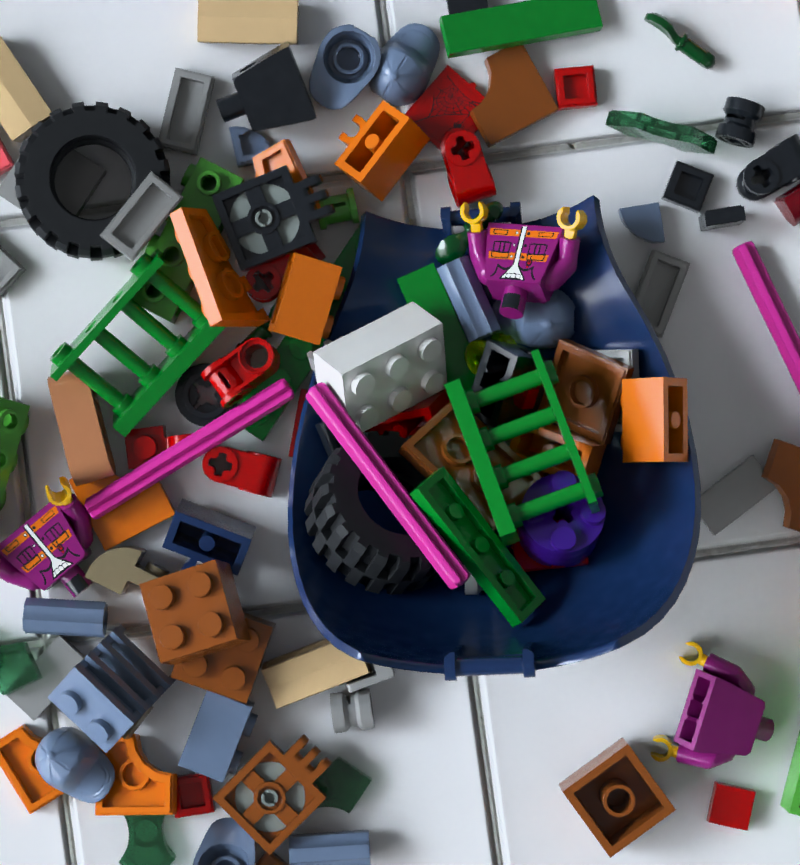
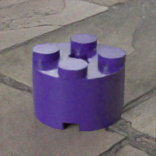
[518,470,606,567]

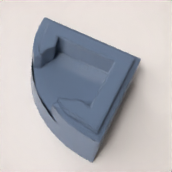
[229,126,271,168]
[618,202,665,243]

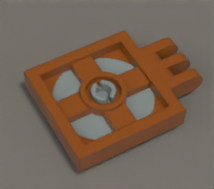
[213,734,332,855]

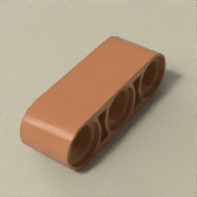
[47,371,116,486]

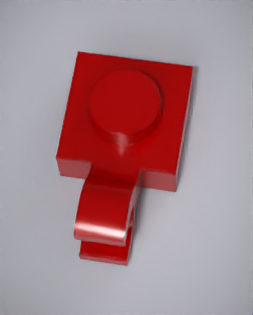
[125,425,191,470]

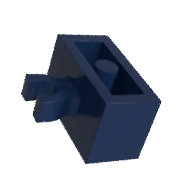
[162,498,257,576]

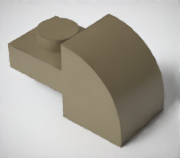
[85,546,169,595]

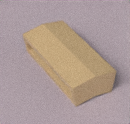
[197,0,299,45]
[0,36,52,143]
[261,638,373,709]

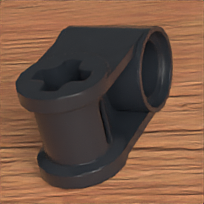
[736,134,800,201]

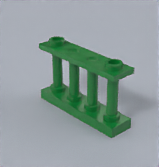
[50,248,226,437]
[444,349,604,547]

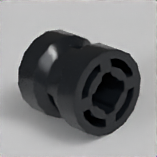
[715,97,765,148]

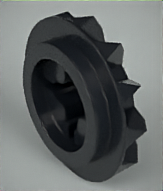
[175,363,238,426]

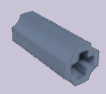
[437,255,501,344]
[22,597,108,638]
[289,830,371,865]

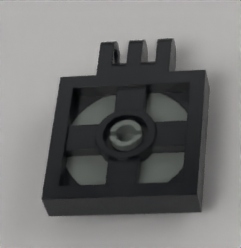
[212,165,336,272]

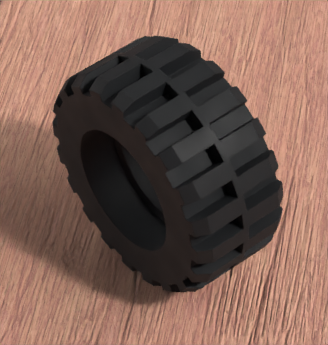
[14,102,171,261]
[304,430,455,595]

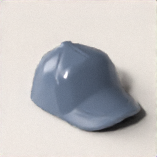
[369,23,440,106]
[309,24,381,110]
[492,289,575,349]
[35,727,115,803]
[193,817,256,865]

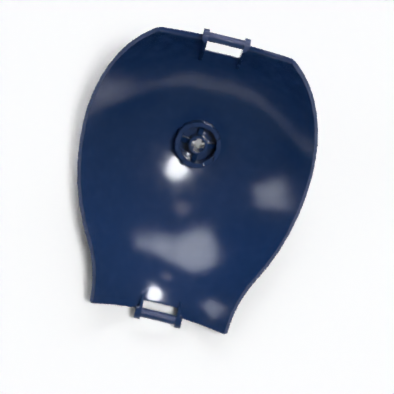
[288,195,701,681]

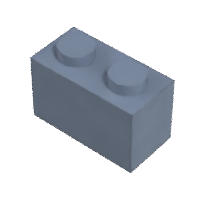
[178,690,258,783]

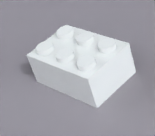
[313,301,447,432]

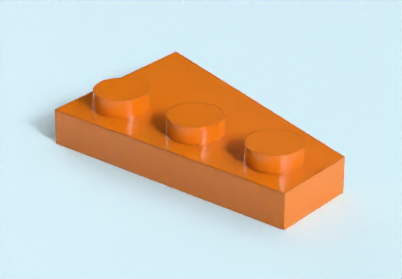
[169,207,270,327]

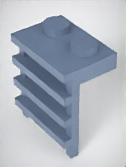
[47,624,176,753]

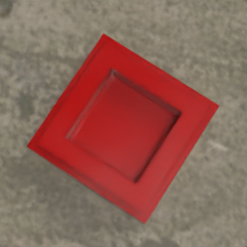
[553,65,598,111]
[175,773,216,818]
[707,781,756,831]

